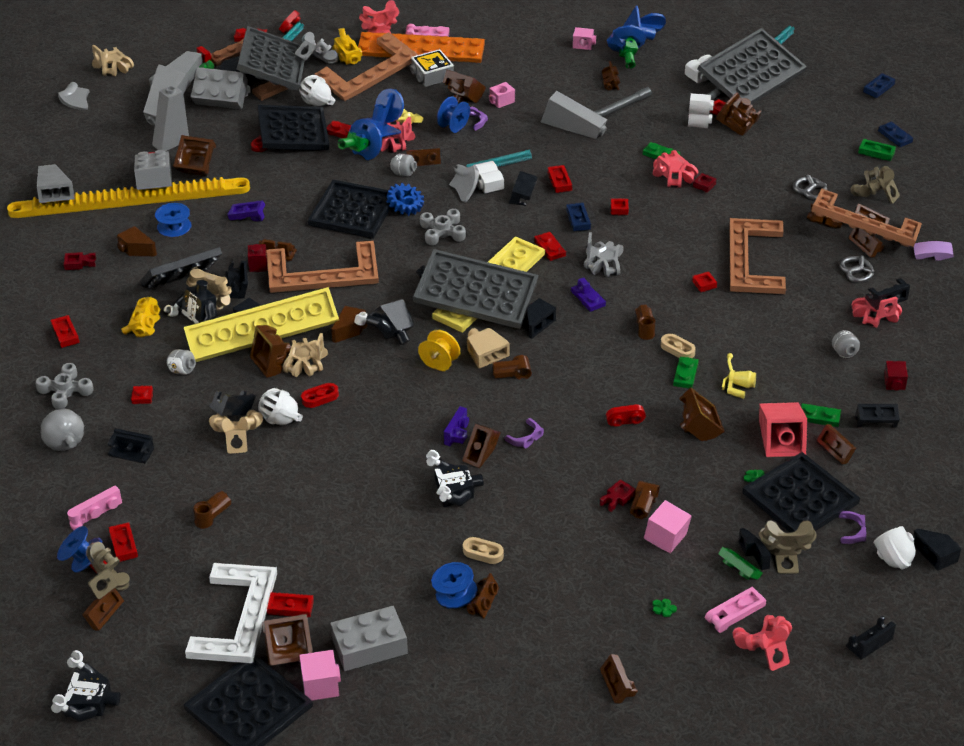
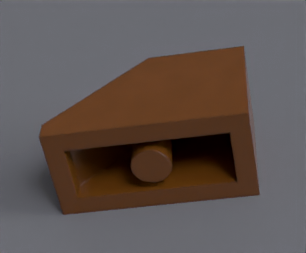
[117,226,157,257]
[331,306,368,343]
[462,424,501,468]

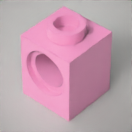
[573,27,596,50]
[489,82,515,108]

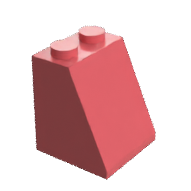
[759,402,807,457]

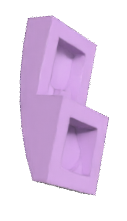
[914,241,954,260]

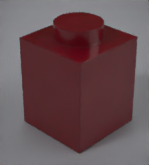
[248,244,268,272]
[884,361,908,391]

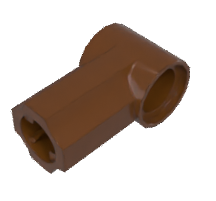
[635,305,656,340]
[492,355,532,380]
[630,480,660,519]
[194,491,231,529]

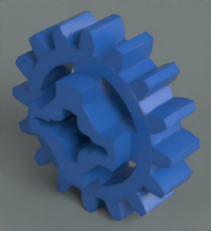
[386,183,424,216]

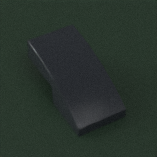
[738,528,771,570]

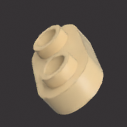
[661,334,695,358]
[463,537,504,564]

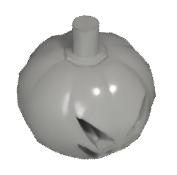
[40,408,85,451]

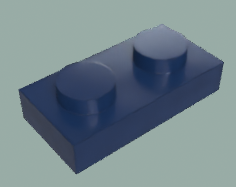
[863,73,895,98]
[878,122,913,147]
[566,203,591,231]

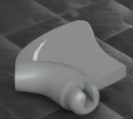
[58,82,90,110]
[449,164,479,203]

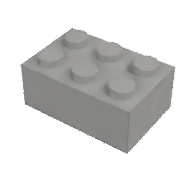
[191,67,248,109]
[134,150,172,190]
[330,606,408,671]

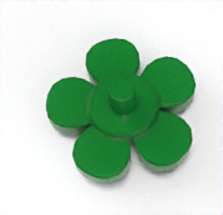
[744,469,764,482]
[653,599,677,617]

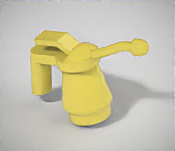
[396,109,423,125]
[722,353,756,399]

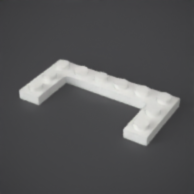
[185,563,277,663]

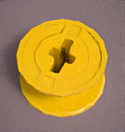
[418,330,460,371]

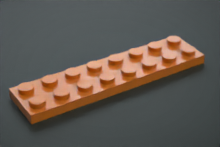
[358,32,485,63]

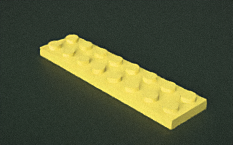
[432,237,545,333]
[184,287,339,362]

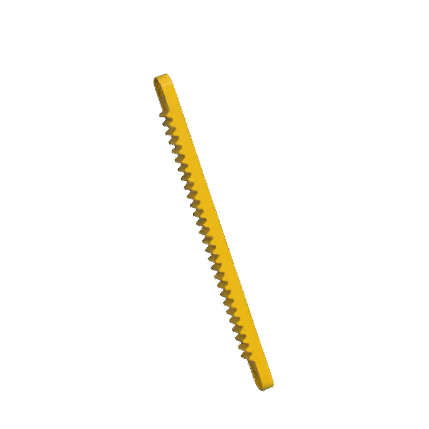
[7,177,250,218]

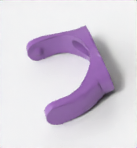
[470,106,488,131]
[504,418,544,448]
[839,511,866,544]

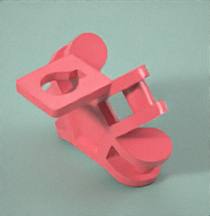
[359,0,399,33]
[380,117,415,153]
[653,150,698,188]
[851,297,902,328]
[732,615,792,671]

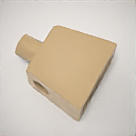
[467,328,510,369]

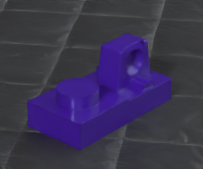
[227,200,265,221]
[571,278,606,312]
[444,406,469,447]

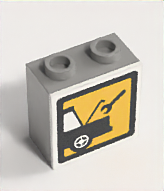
[410,49,454,87]

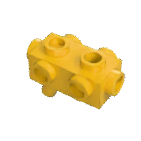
[332,28,362,65]
[121,297,161,338]

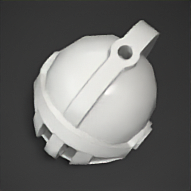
[299,75,336,107]
[258,388,303,425]
[873,526,916,570]

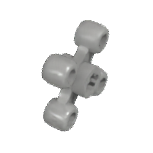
[420,209,466,245]
[35,363,93,409]

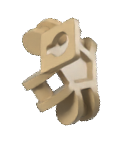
[92,45,134,76]
[186,269,232,311]
[283,333,328,377]
[209,410,263,453]

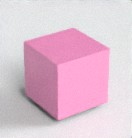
[644,500,692,553]
[300,650,341,700]

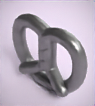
[793,175,827,201]
[839,255,874,283]

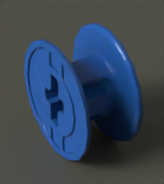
[437,96,470,133]
[155,203,191,237]
[57,526,102,573]
[431,562,478,608]

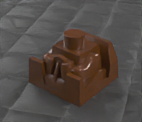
[443,69,486,103]
[716,92,762,136]
[173,135,216,176]
[250,325,291,378]
[679,387,725,441]
[262,614,313,666]

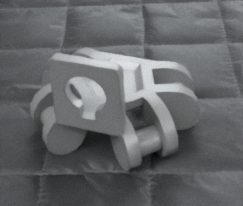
[295,32,339,64]
[584,232,623,277]

